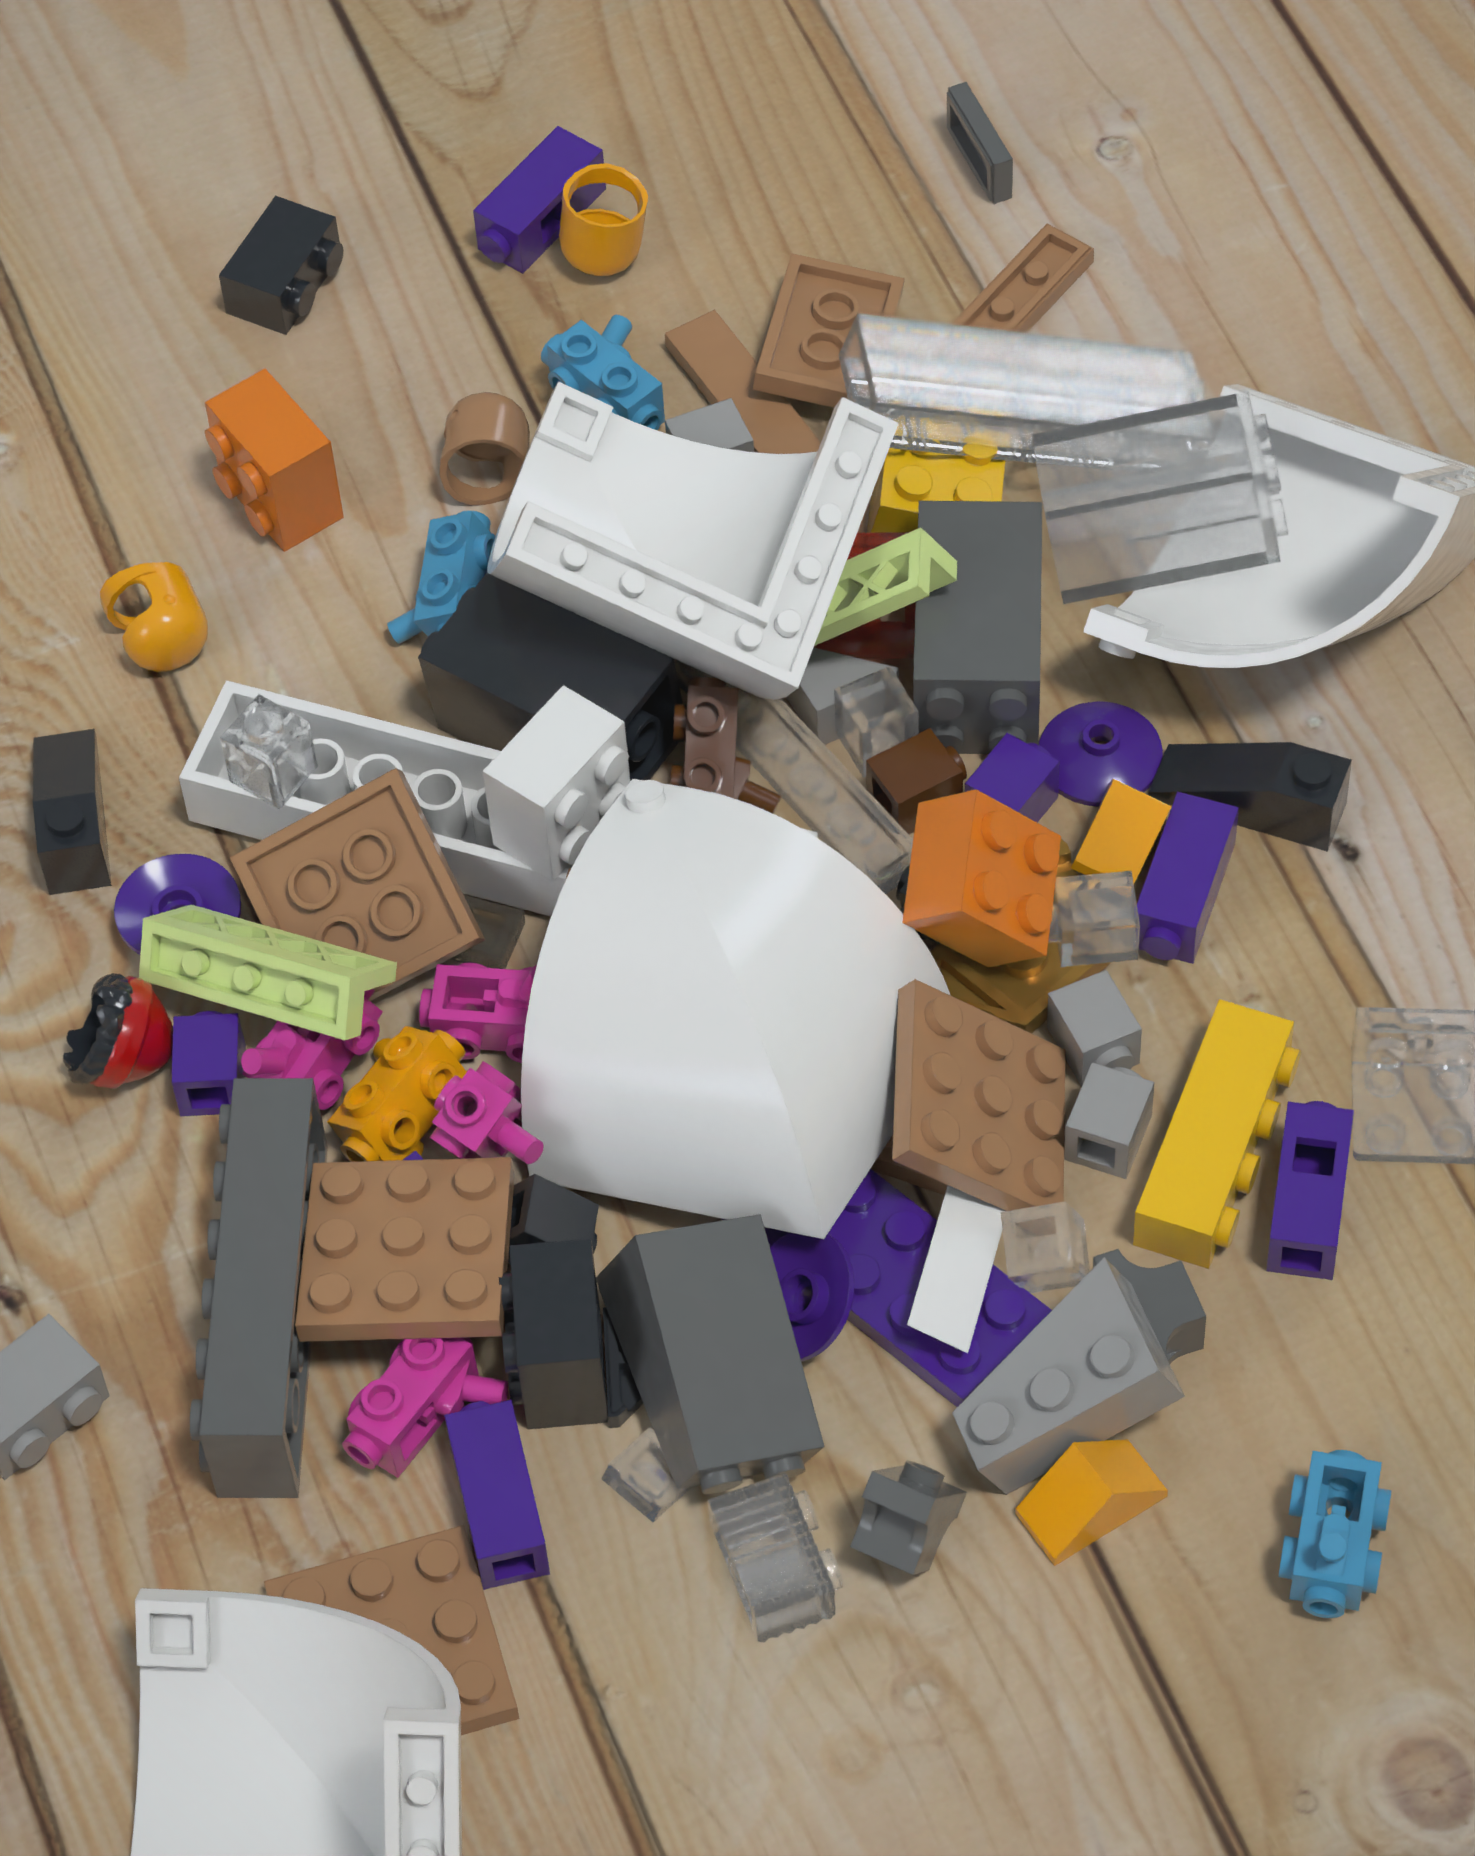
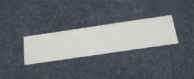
[907,1185,1008,1353]

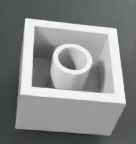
[482,685,630,882]

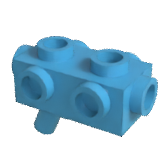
[541,315,665,430]
[387,511,496,644]
[1278,1450,1392,1618]

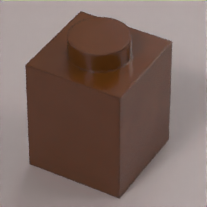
[866,728,967,840]

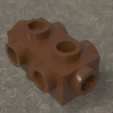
[671,677,782,814]

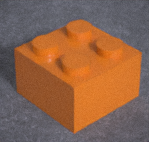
[205,368,344,552]
[902,789,1061,967]

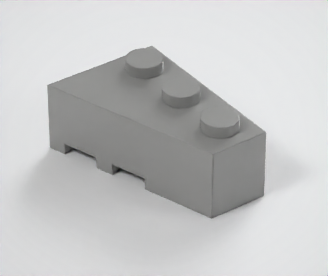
[952,1257,1185,1495]

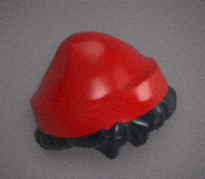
[63,973,173,1089]

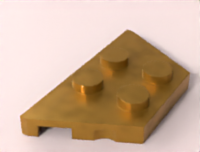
[930,839,1114,1034]

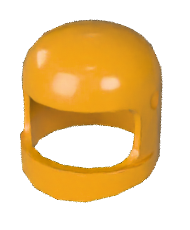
[559,163,648,276]
[100,562,208,672]

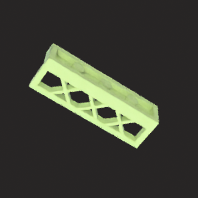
[726,527,957,683]
[139,905,397,1040]

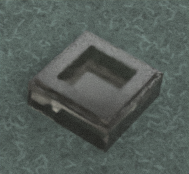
[451,895,525,969]

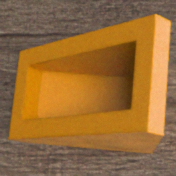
[1071,778,1172,895]
[1015,1439,1168,1566]

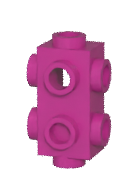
[419,963,537,1063]
[241,989,383,1110]
[430,1061,544,1164]
[342,1337,509,1478]

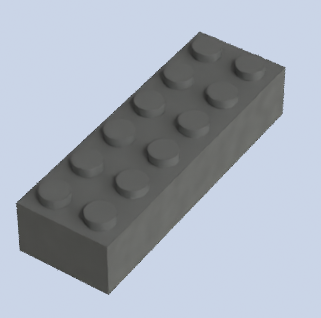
[190,1078,328,1498]

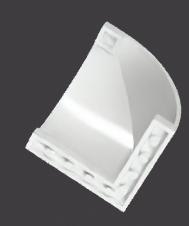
[487,382,899,700]
[1083,384,1475,668]
[521,779,951,1239]
[131,1588,462,1856]

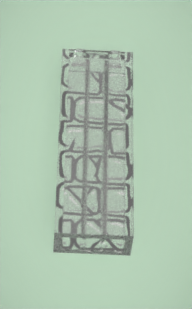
[838,314,1217,480]

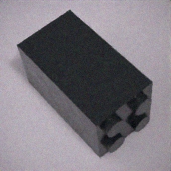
[418,572,683,781]

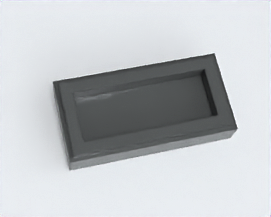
[947,82,1013,204]

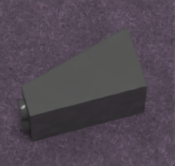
[596,1214,825,1494]

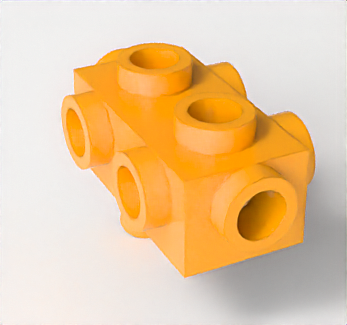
[327,1026,467,1162]

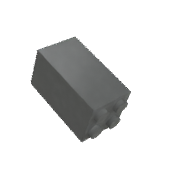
[913,501,1042,754]

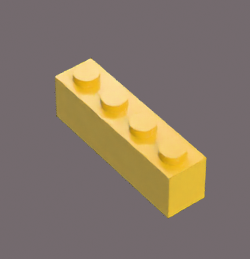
[1133,999,1301,1269]

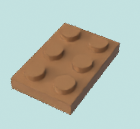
[753,253,905,409]

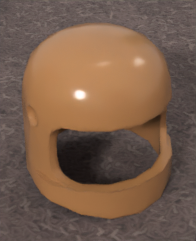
[439,392,530,505]

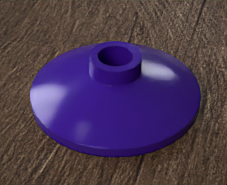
[1039,701,1163,807]
[114,854,241,955]
[770,1232,854,1362]

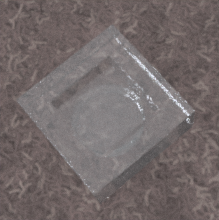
[602,1427,692,1523]

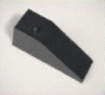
[33,729,112,895]
[1148,742,1352,852]

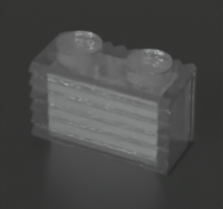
[707,1473,843,1643]

